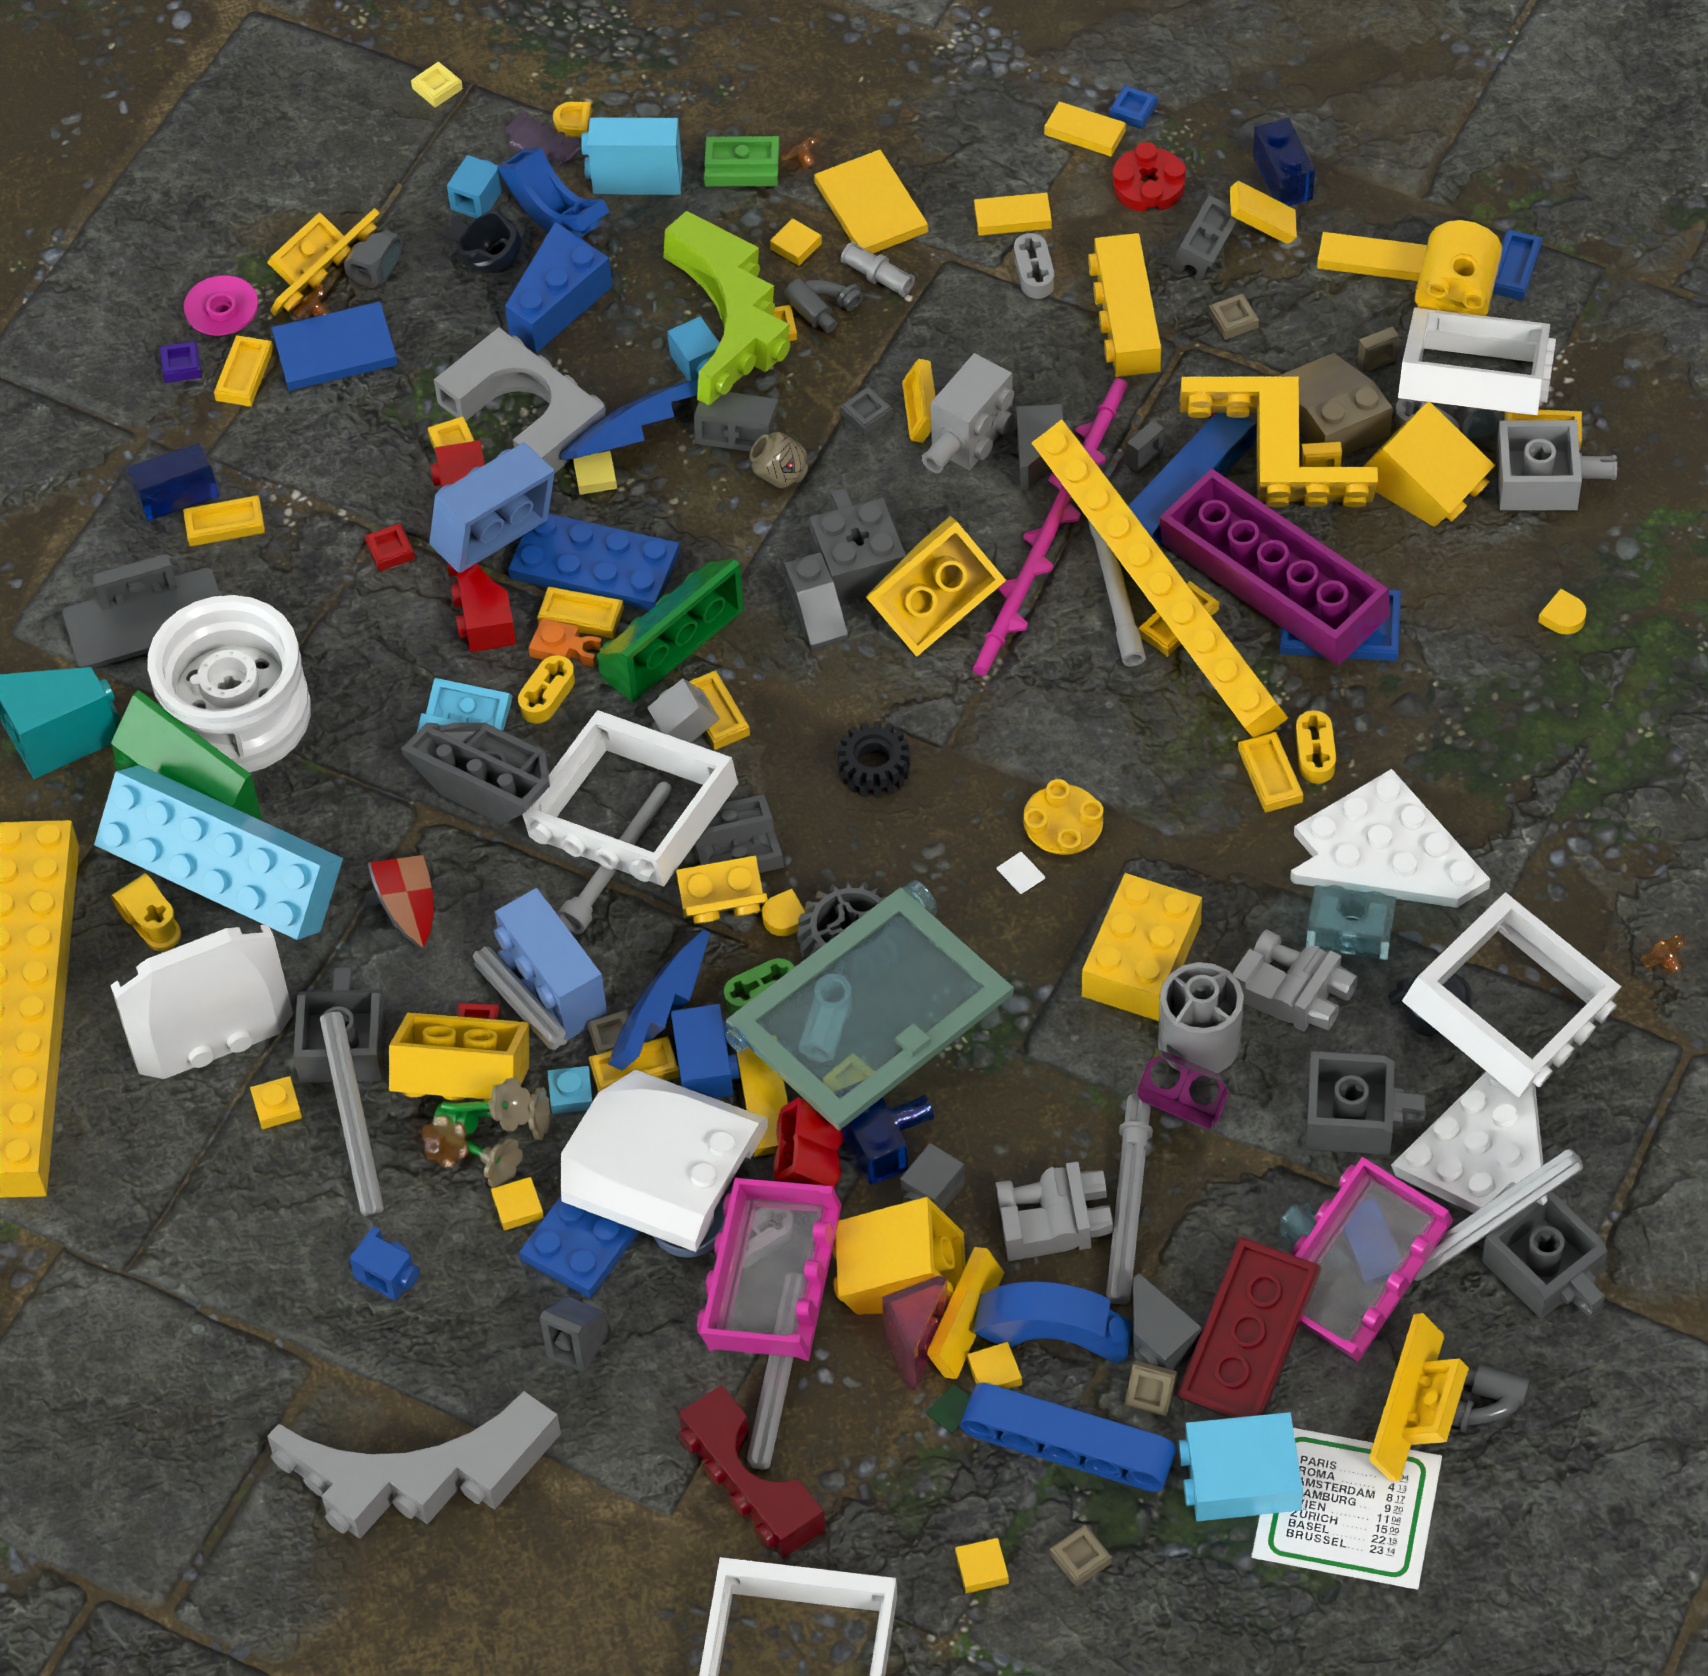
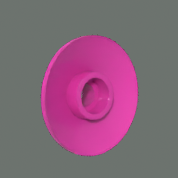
[184,275,259,336]

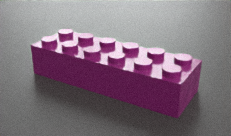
[1159,468,1390,666]

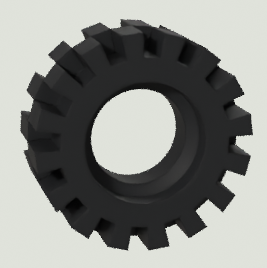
[838,721,910,798]

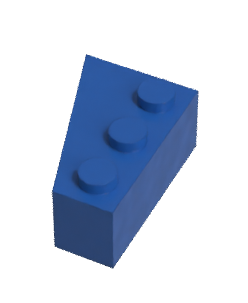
[505,222,613,353]

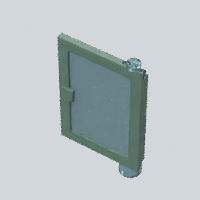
[725,880,1014,1131]

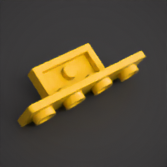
[267,208,380,316]
[1369,1313,1469,1481]

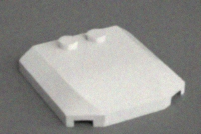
[110,924,293,1079]
[561,1070,768,1252]

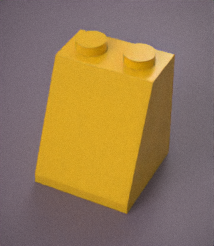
[1363,402,1495,528]
[832,1197,966,1315]

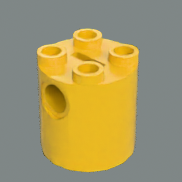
[1415,220,1502,316]

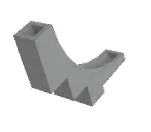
[267,1391,561,1539]

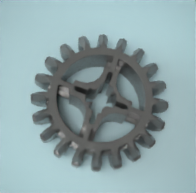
[797,880,907,986]

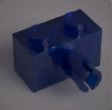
[835,1084,934,1185]

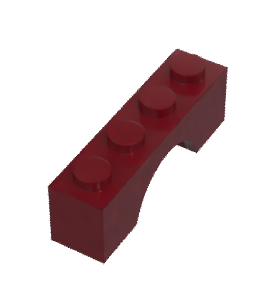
[678,1385,826,1559]

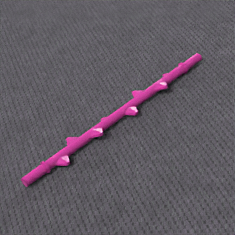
[973,378,1128,676]

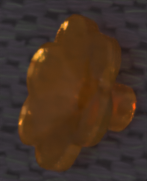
[779,134,821,169]
[292,283,329,319]
[1640,934,1687,974]
[421,1115,469,1168]

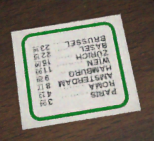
[1251,1428,1442,1590]

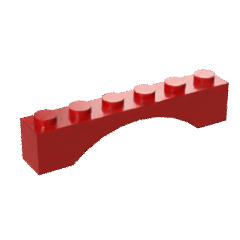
[430,440,516,653]

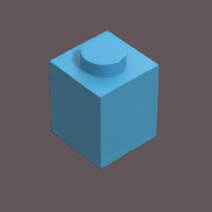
[447,155,503,219]
[667,316,719,381]

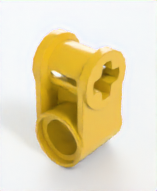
[111,873,181,951]

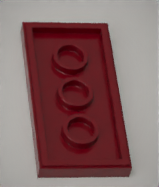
[1176,1236,1322,1418]

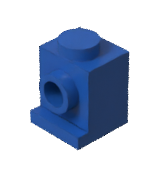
[349,1226,420,1301]

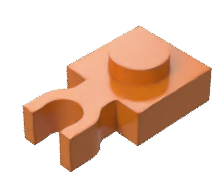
[528,618,603,667]

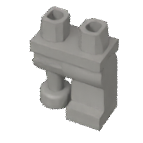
[1232,929,1358,1032]
[995,1162,1113,1262]

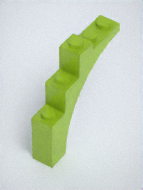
[663,211,790,406]

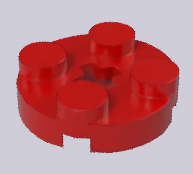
[1112,142,1186,212]

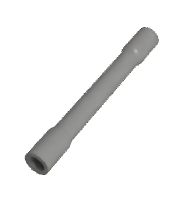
[1087,518,1146,667]

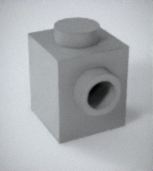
[647,678,720,743]

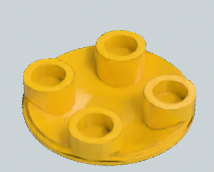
[1023,779,1103,855]

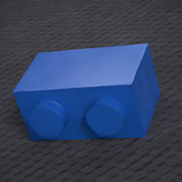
[671,1004,740,1098]

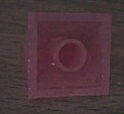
[882,1276,948,1390]

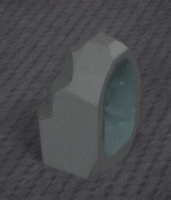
[344,230,403,288]
[1454,405,1501,443]

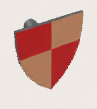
[365,855,434,949]

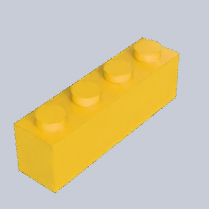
[1088,233,1161,377]

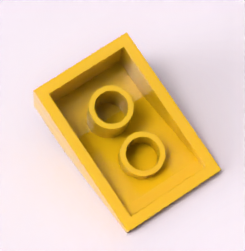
[866,516,1007,657]

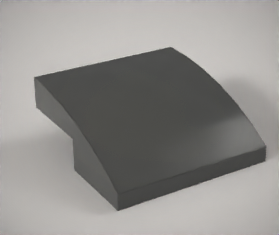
[694,794,784,873]

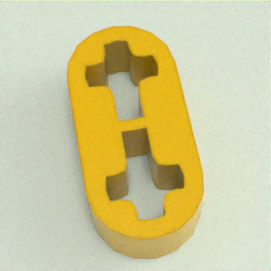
[518,655,575,724]
[1295,710,1336,784]

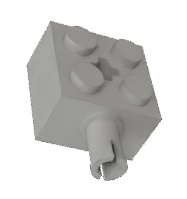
[922,353,1015,473]
[1496,420,1617,510]

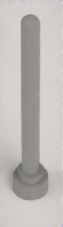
[557,782,672,934]

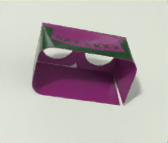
[1137,1048,1230,1130]

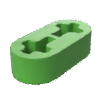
[724,958,795,1014]

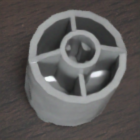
[1158,962,1244,1081]

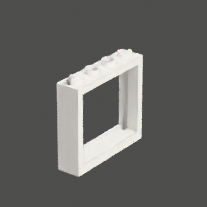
[1398,307,1556,415]
[522,710,738,886]
[1402,892,1621,1098]
[699,1557,897,1676]

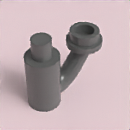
[783,278,864,333]
[1452,1364,1531,1433]

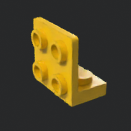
[676,855,768,924]

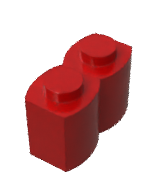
[774,1097,844,1188]

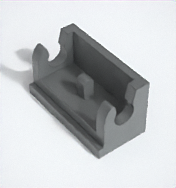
[1170,195,1238,281]
[694,392,778,452]

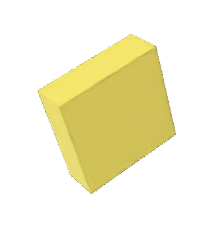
[411,61,463,108]
[573,451,617,495]

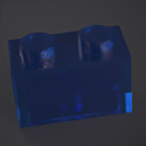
[1253,118,1315,206]
[127,443,220,521]

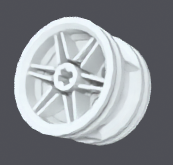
[147,595,311,773]

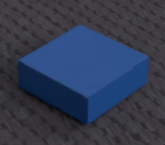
[1109,85,1158,130]

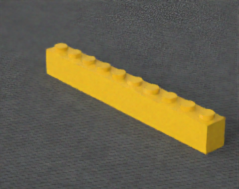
[1032,419,1288,738]

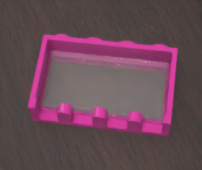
[1291,1157,1453,1363]
[697,1178,842,1361]

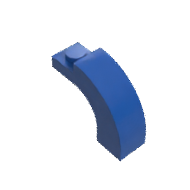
[497,148,610,238]
[973,1282,1133,1364]

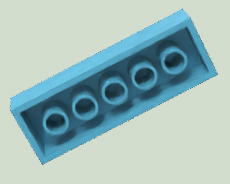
[94,765,343,940]

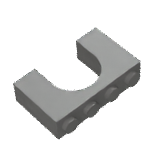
[434,327,606,473]

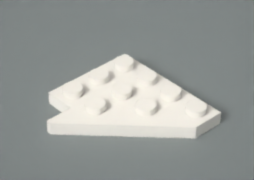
[1290,769,1490,908]
[1391,1071,1547,1213]

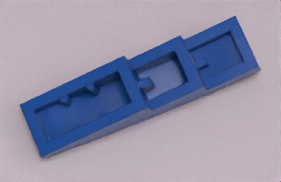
[560,379,698,460]
[608,929,711,1071]

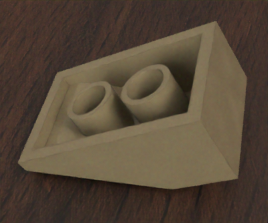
[1277,353,1393,456]

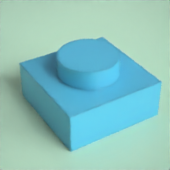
[548,1066,593,1114]

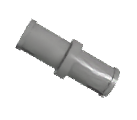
[840,241,915,297]

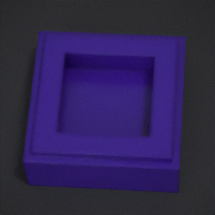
[160,341,202,383]

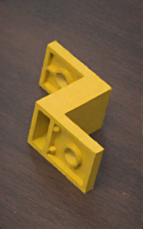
[1180,377,1378,508]

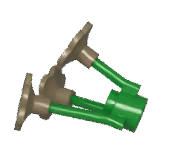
[434,1078,551,1188]

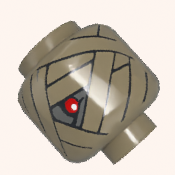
[750,431,808,489]

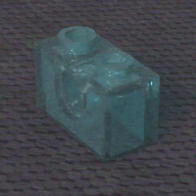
[1306,885,1397,960]

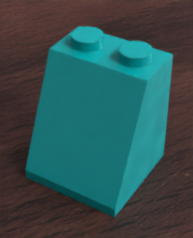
[0,667,121,780]

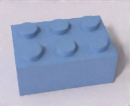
[429,442,555,574]
[494,888,608,1041]

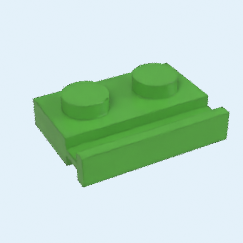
[704,136,780,187]

